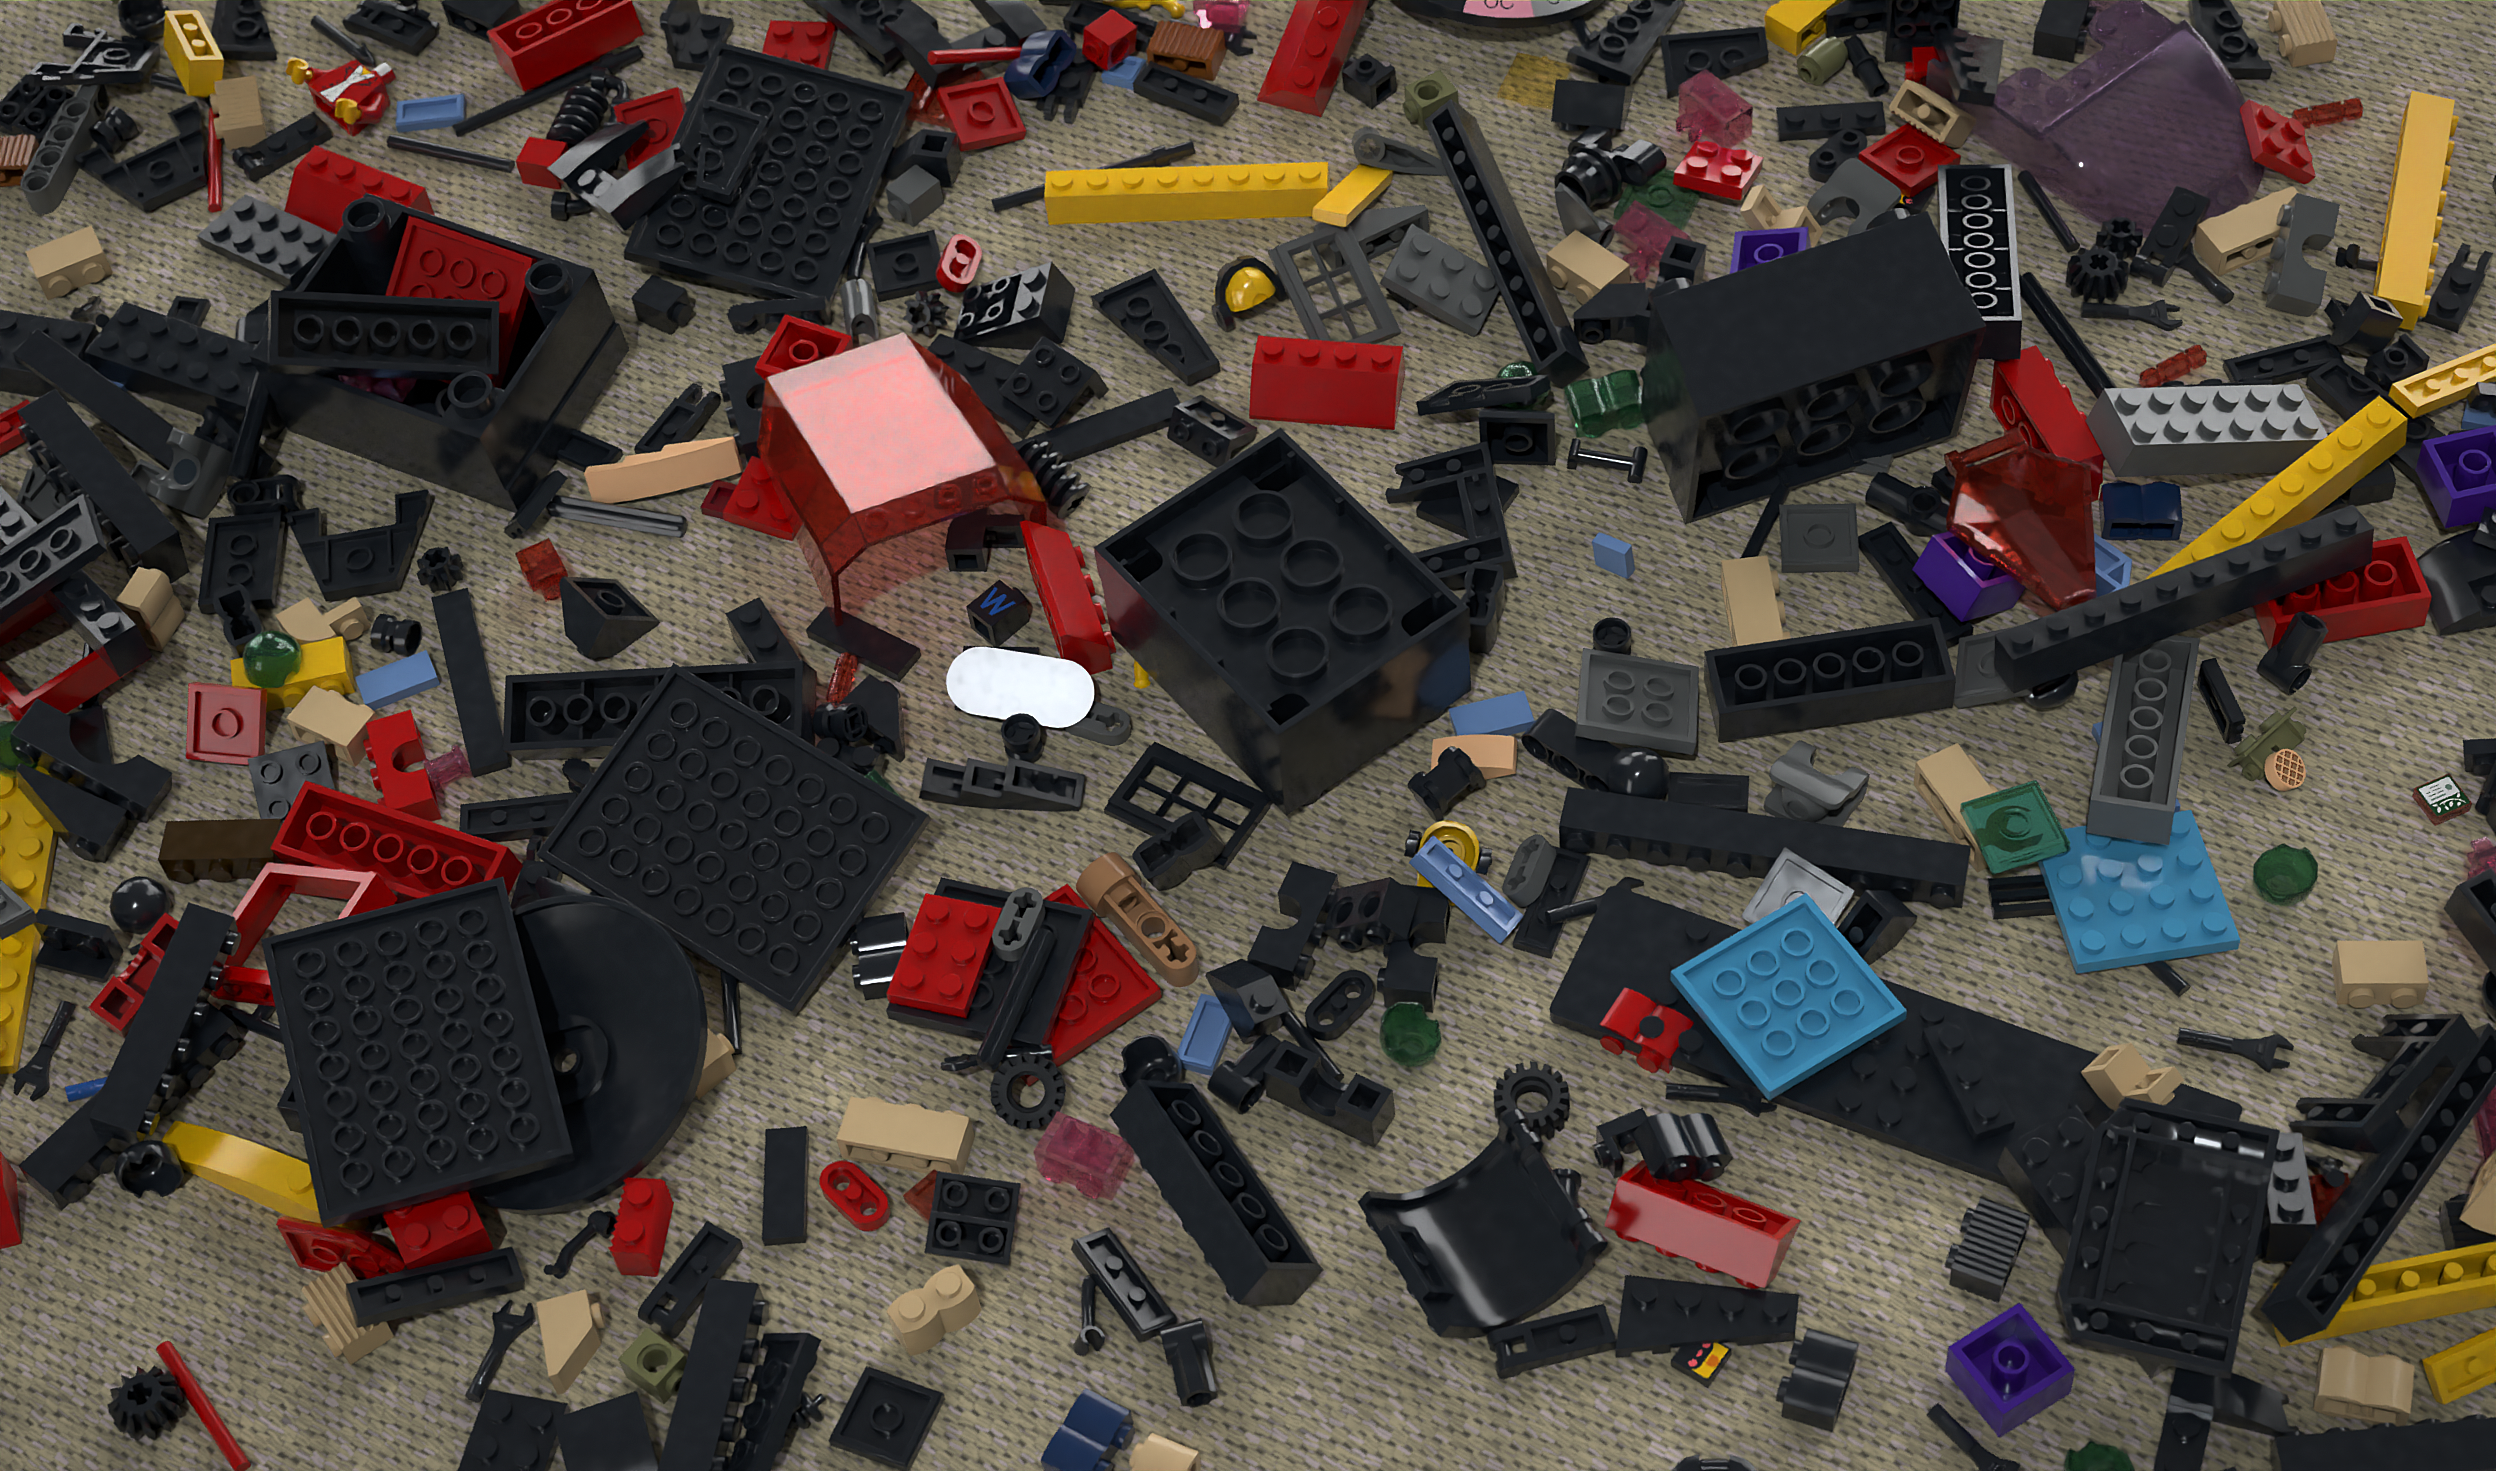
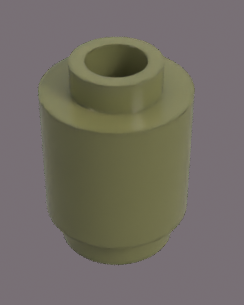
[1797,36,1848,86]

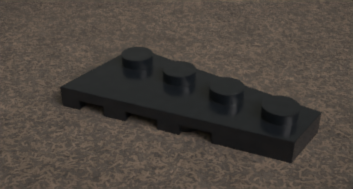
[1566,0,1685,86]
[1615,1275,1799,1358]

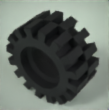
[990,1053,1066,1130]
[1493,1062,1570,1140]

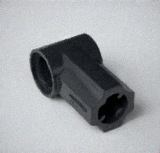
[2257,611,2329,695]
[1207,1033,1282,1115]
[1159,1317,1218,1408]

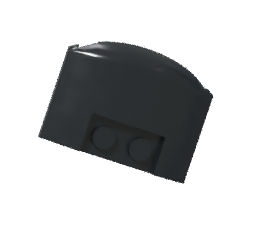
[2416,529,2496,636]

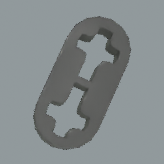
[1063,701,1132,746]
[1502,834,1556,907]
[992,887,1046,962]

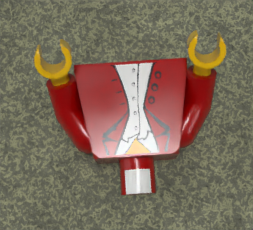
[286,58,396,137]

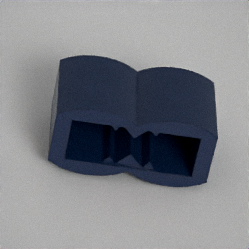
[1003,29,1077,99]
[2099,481,2183,541]
[1040,1388,1135,1471]

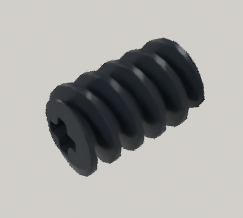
[546,85,609,150]
[1010,439,1091,519]

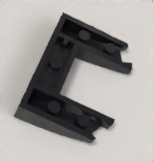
[884,0,1047,91]
[547,120,688,232]
[1385,441,1518,588]
[2288,1013,2479,1154]
[2153,1367,2299,1471]

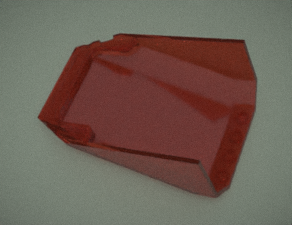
[757,332,1047,627]

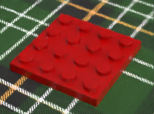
[385,216,538,389]
[1006,884,1162,1086]

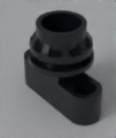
[1554,125,1667,208]

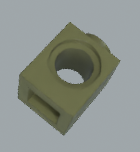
[1402,70,1459,131]
[618,1328,687,1405]

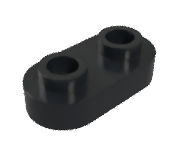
[1808,129,1868,183]
[1305,970,1374,1041]

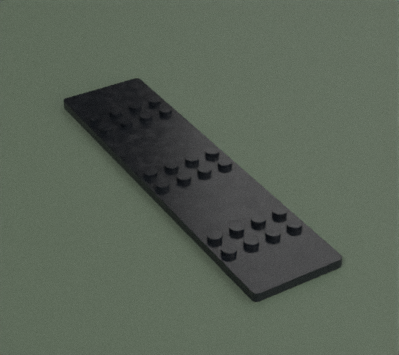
[1550,886,2243,1189]

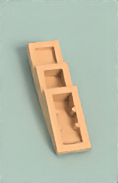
[584,436,743,504]

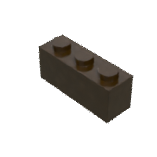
[158,818,284,883]

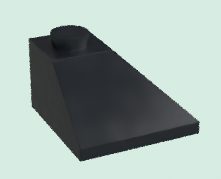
[1479,406,1556,466]
[559,576,660,659]

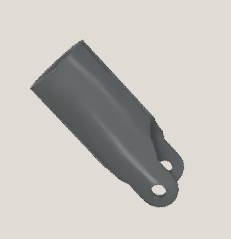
[840,279,879,351]

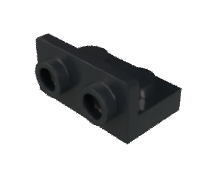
[1167,395,1257,468]
[33,908,124,983]

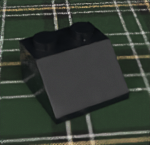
[1551,79,1634,135]

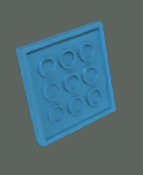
[2031,810,2240,974]
[1670,893,1907,1100]

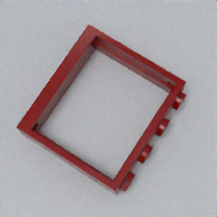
[0,596,151,724]
[211,862,398,1006]

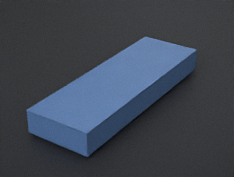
[1408,836,1523,944]

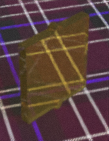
[1497,52,1572,110]

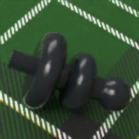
[785,1391,826,1437]

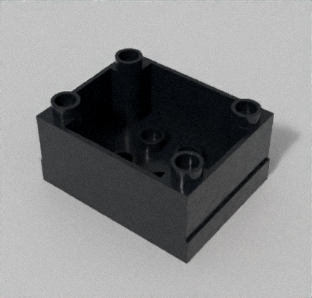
[249,193,630,513]
[1640,208,1986,524]
[1094,428,1471,816]

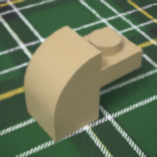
[1739,184,1823,248]
[275,597,371,647]
[2081,1043,2184,1111]

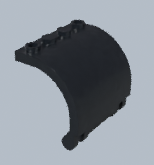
[1358,1109,1608,1339]

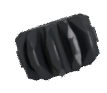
[2065,243,2130,303]
[107,1366,185,1441]

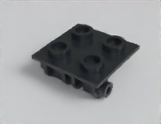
[247,741,335,822]

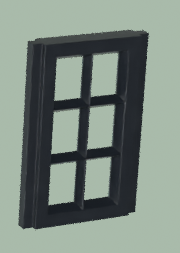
[1104,741,1273,870]

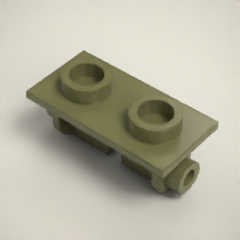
[2227,707,2306,781]

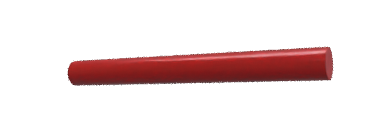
[927,46,1023,65]
[208,107,222,213]
[156,1341,251,1471]

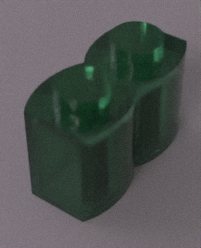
[1563,369,1645,438]

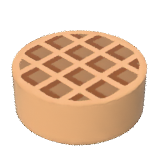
[2264,749,2306,791]

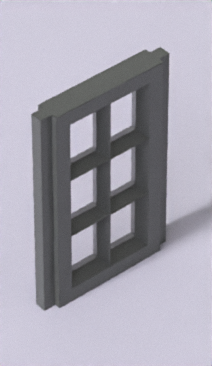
[1268,224,1401,344]

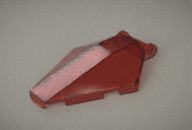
[1944,427,2097,611]

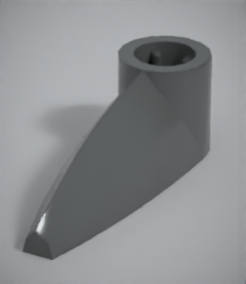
[1351,127,1449,176]
[1554,182,1615,249]

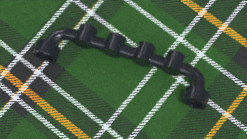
[551,66,634,220]

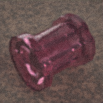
[421,744,472,792]

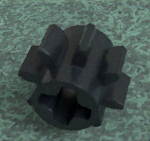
[2095,217,2143,259]
[903,291,949,336]
[416,547,464,593]

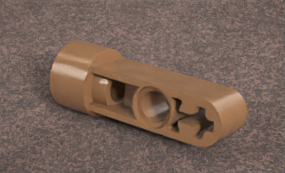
[1076,852,1199,987]

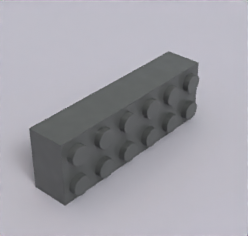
[2085,384,2328,477]
[2086,635,2200,845]

